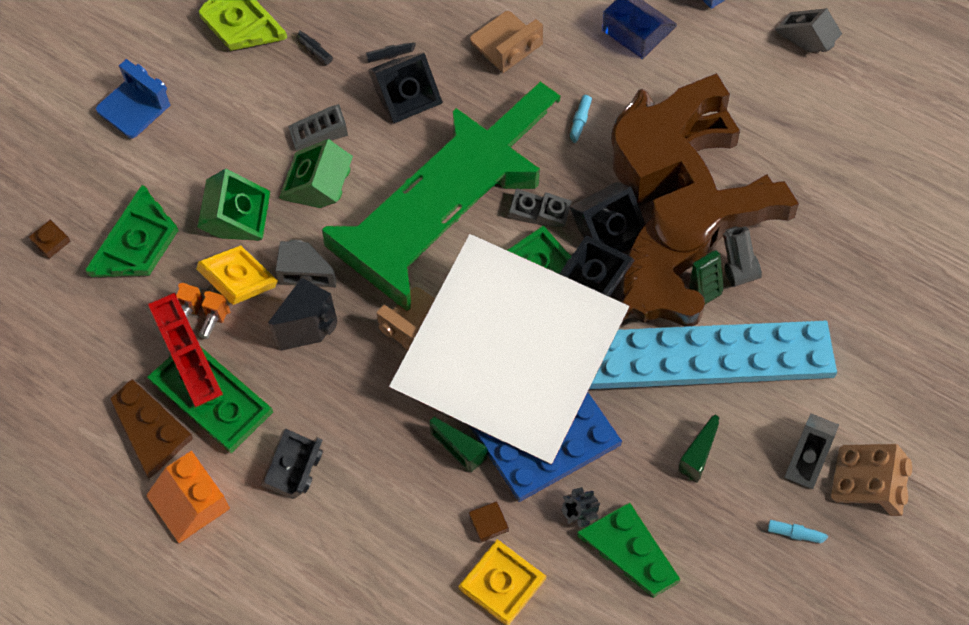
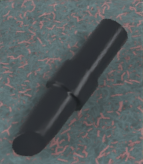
[297,30,333,65]
[366,42,416,63]

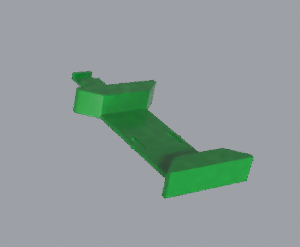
[322,81,561,312]

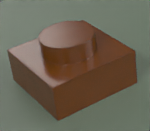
[29,219,71,259]

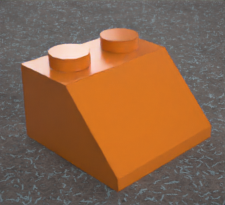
[146,450,230,543]

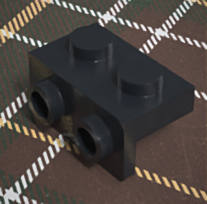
[261,428,323,499]

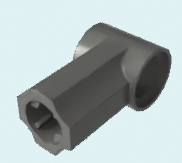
[723,226,762,287]

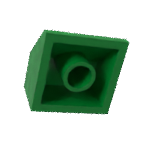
[279,139,353,208]
[197,168,270,241]

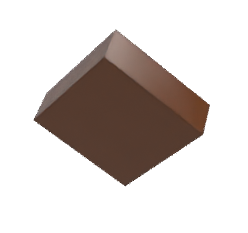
[469,501,509,543]

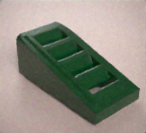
[688,250,723,304]
[678,414,720,483]
[429,417,488,473]

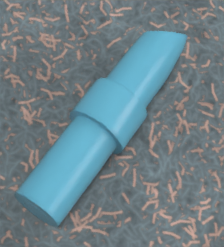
[570,95,592,143]
[767,520,828,543]

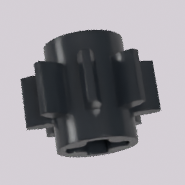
[561,487,600,527]

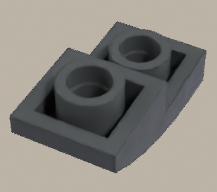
[507,188,572,227]

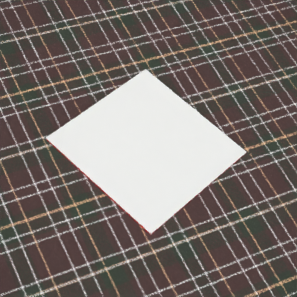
[389,234,629,465]

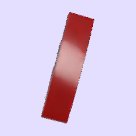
[148,292,223,407]

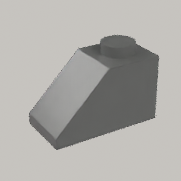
[775,8,842,52]
[276,240,337,288]
[784,413,839,489]

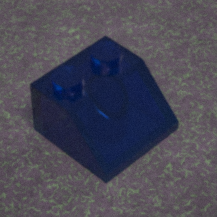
[602,0,677,59]

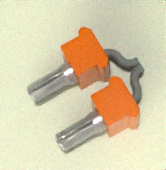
[176,283,231,339]

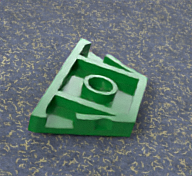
[85,185,178,277]

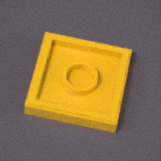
[196,245,278,305]
[458,539,546,625]

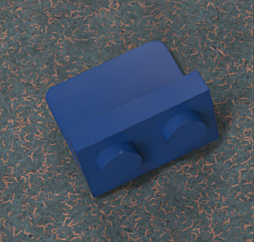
[96,59,171,139]

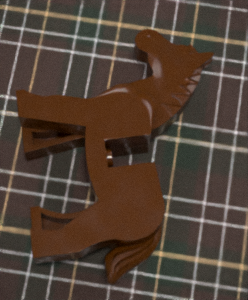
[611,73,799,327]

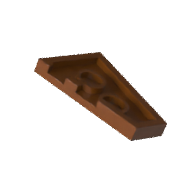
[110,379,193,479]

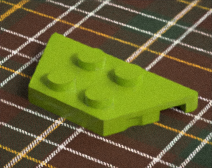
[199,0,287,51]

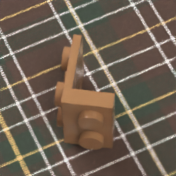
[470,11,543,73]
[376,287,435,351]
[831,444,912,516]

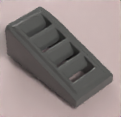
[288,104,348,151]

